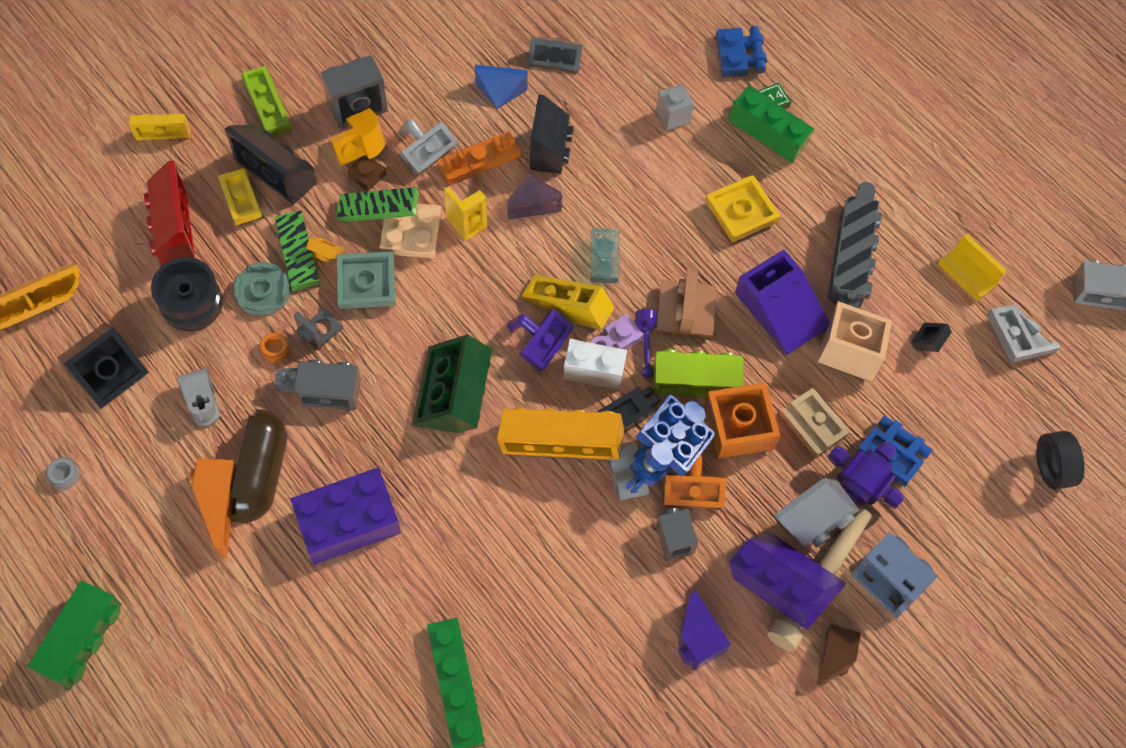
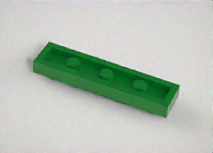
[427,617,485,748]

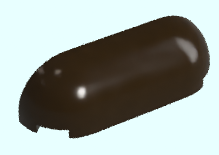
[230,409,287,523]

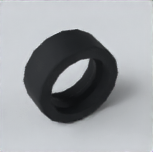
[1036,431,1085,490]

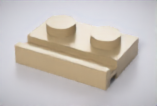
[778,388,850,459]

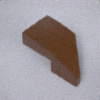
[817,624,861,685]

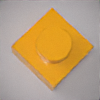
[306,238,345,262]

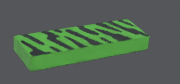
[336,187,419,222]
[274,210,320,291]

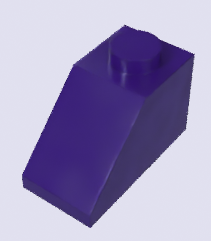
[678,591,731,671]

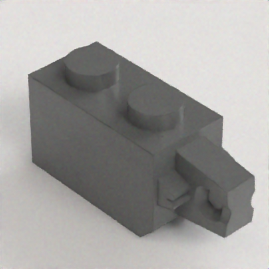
[275,360,361,410]

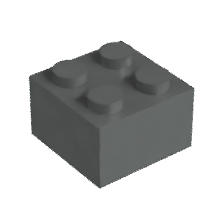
[321,55,388,129]

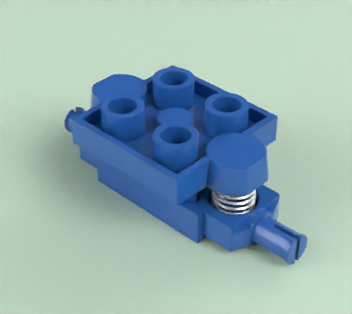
[626,394,716,493]

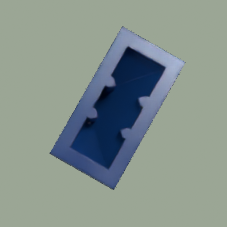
[475,64,528,109]

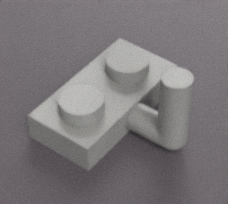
[399,119,459,176]

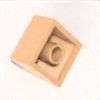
[818,301,892,382]

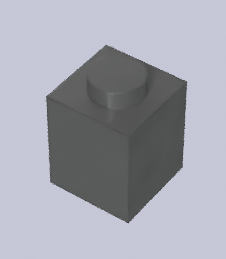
[656,508,698,559]

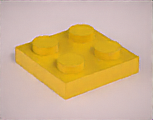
[705,175,781,243]

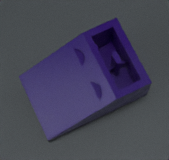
[735,249,830,355]

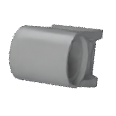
[177,367,220,427]

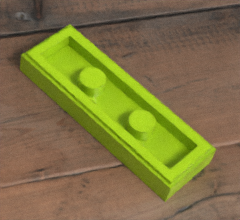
[241,65,292,137]

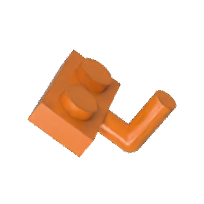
[663,454,726,508]

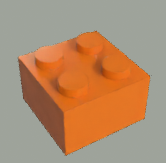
[704,382,781,459]

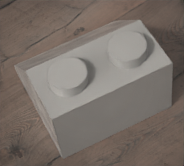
[775,478,859,547]

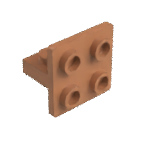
[656,268,717,338]

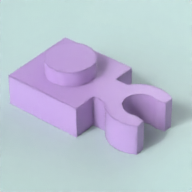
[591,314,644,350]

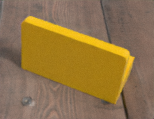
[444,187,487,241]
[938,234,1007,302]

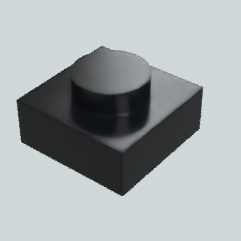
[910,322,952,352]

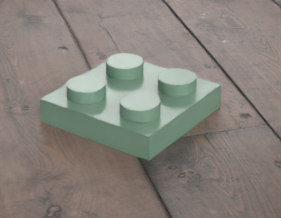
[337,251,396,309]

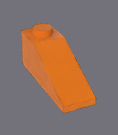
[189,458,237,557]

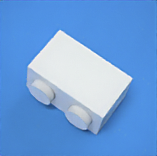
[563,339,627,390]

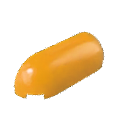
[0,263,80,329]

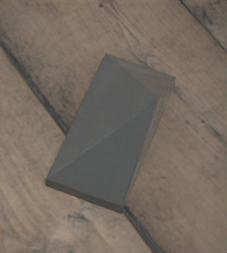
[528,37,582,71]

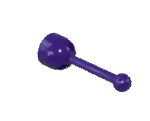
[635,309,658,378]

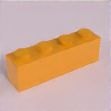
[497,407,624,460]

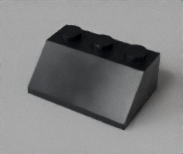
[225,124,316,205]

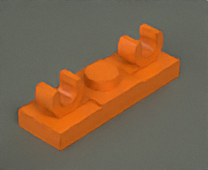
[437,130,521,186]

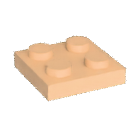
[379,204,442,259]

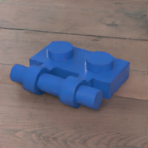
[715,26,767,77]
[857,415,933,487]

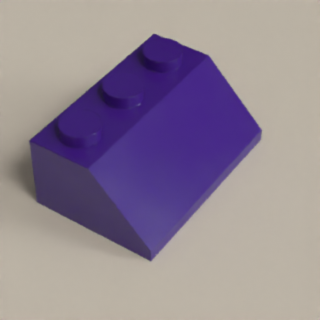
[729,533,845,630]

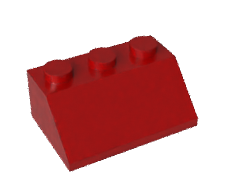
[144,160,195,265]

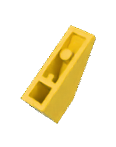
[521,275,615,330]

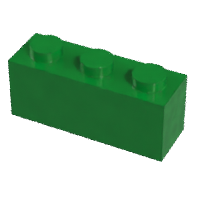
[728,85,814,163]
[27,580,122,689]

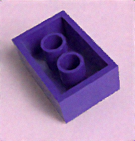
[290,467,401,565]

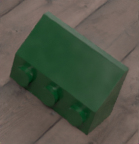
[412,334,492,433]

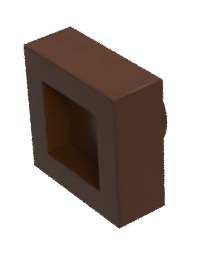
[347,155,386,191]

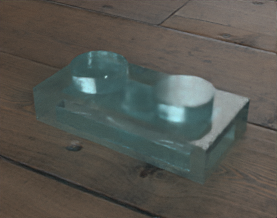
[590,228,619,283]

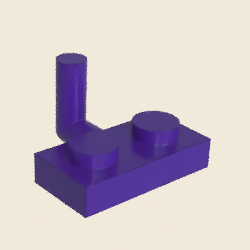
[507,309,575,372]

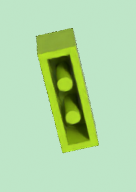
[653,349,744,398]

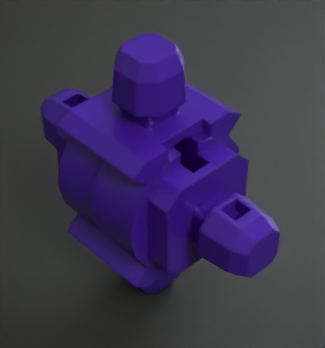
[827,441,904,509]

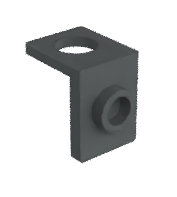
[294,309,343,350]

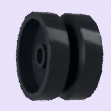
[151,257,223,332]

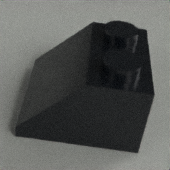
[530,94,574,174]
[57,322,149,409]

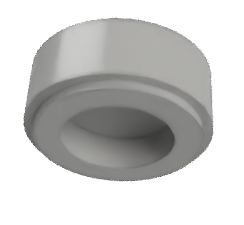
[46,458,80,490]

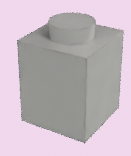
[656,84,694,131]

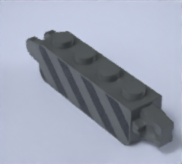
[827,182,882,308]

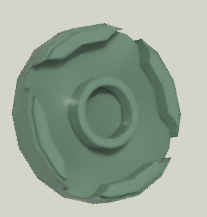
[233,262,291,316]

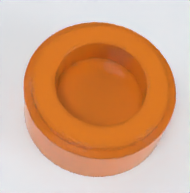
[259,332,290,363]

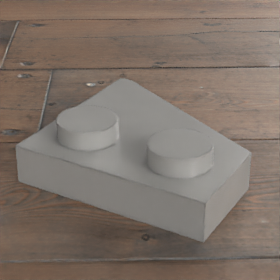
[986,304,1061,363]

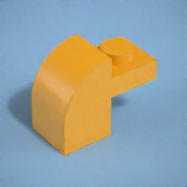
[329,108,385,166]

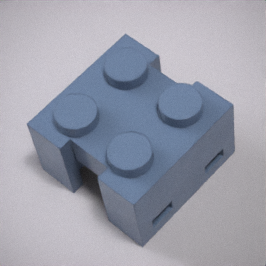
[851,532,938,618]

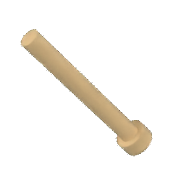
[767,507,872,652]

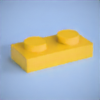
[129,113,191,140]
[218,168,262,225]

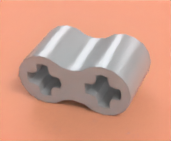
[607,441,649,501]

